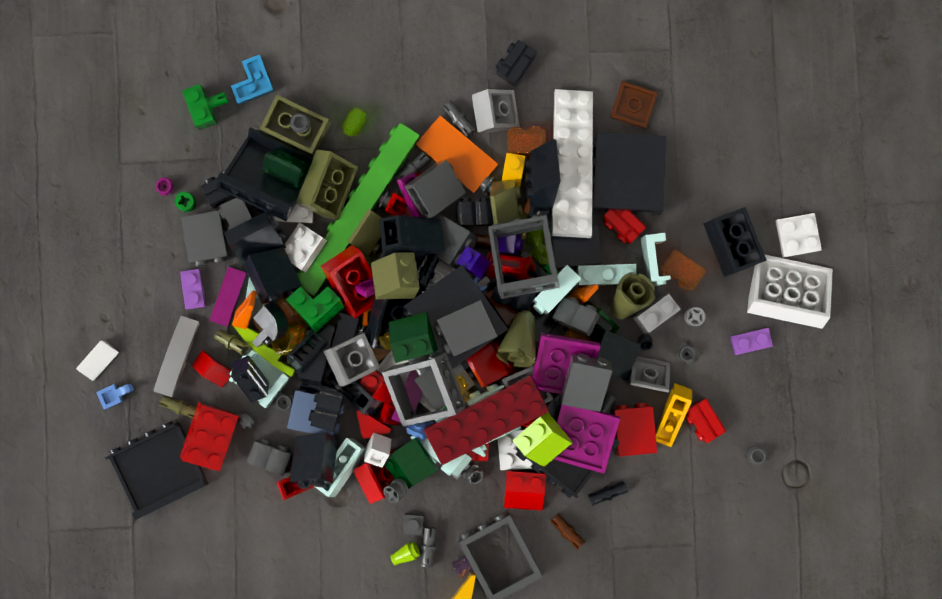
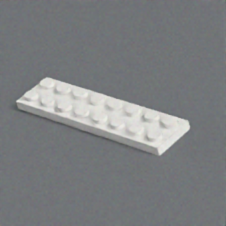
[552,89,593,238]

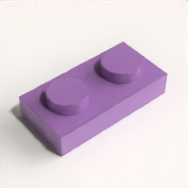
[180,269,206,310]
[730,328,773,355]

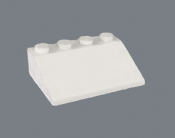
[747,254,833,329]

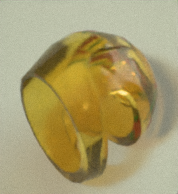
[271,321,306,355]

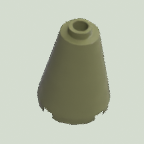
[610,272,655,319]
[497,310,536,367]

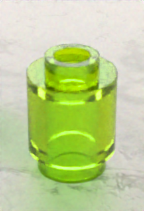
[341,107,367,137]
[526,229,545,247]
[530,245,549,266]

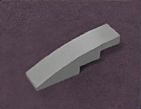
[154,316,200,397]

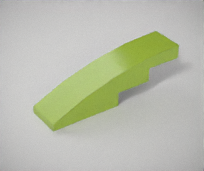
[234,327,296,377]

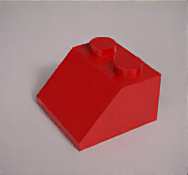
[466,338,516,388]
[353,449,394,504]
[504,470,546,511]

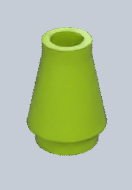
[390,542,420,566]

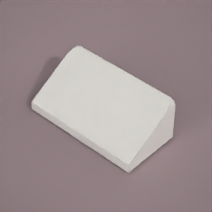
[76,340,119,381]

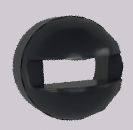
[637,334,653,350]

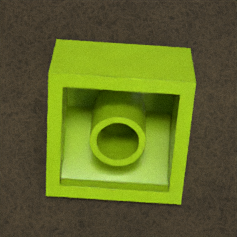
[512,412,573,467]

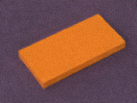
[416,116,498,194]

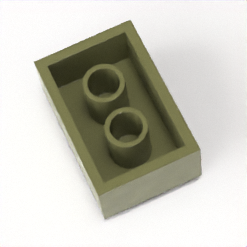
[260,95,331,156]
[296,150,358,220]

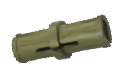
[214,329,250,356]
[159,395,197,419]

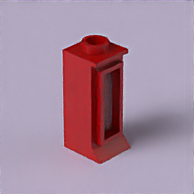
[485,251,536,280]

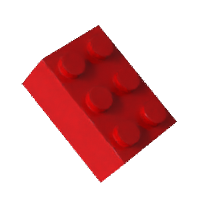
[320,245,375,318]
[180,402,239,471]

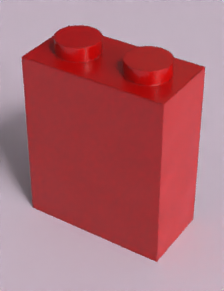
[611,403,657,457]

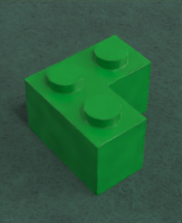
[286,287,344,333]

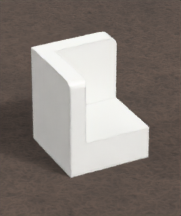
[364,433,391,468]

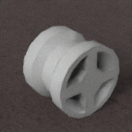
[684,307,706,326]

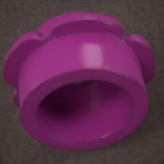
[155,177,174,196]

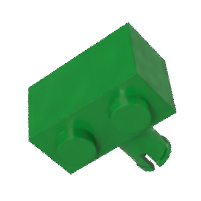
[182,84,229,130]

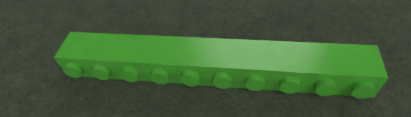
[297,123,420,297]

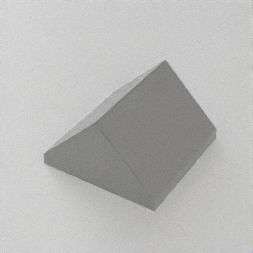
[627,356,670,392]

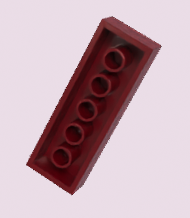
[424,374,549,465]

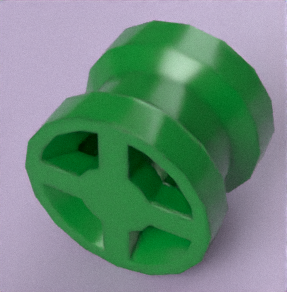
[174,192,197,212]

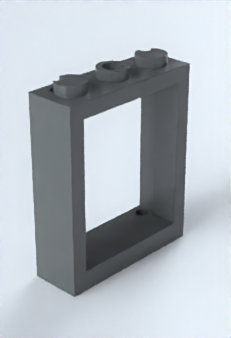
[488,215,560,299]
[382,352,467,427]
[459,512,543,599]

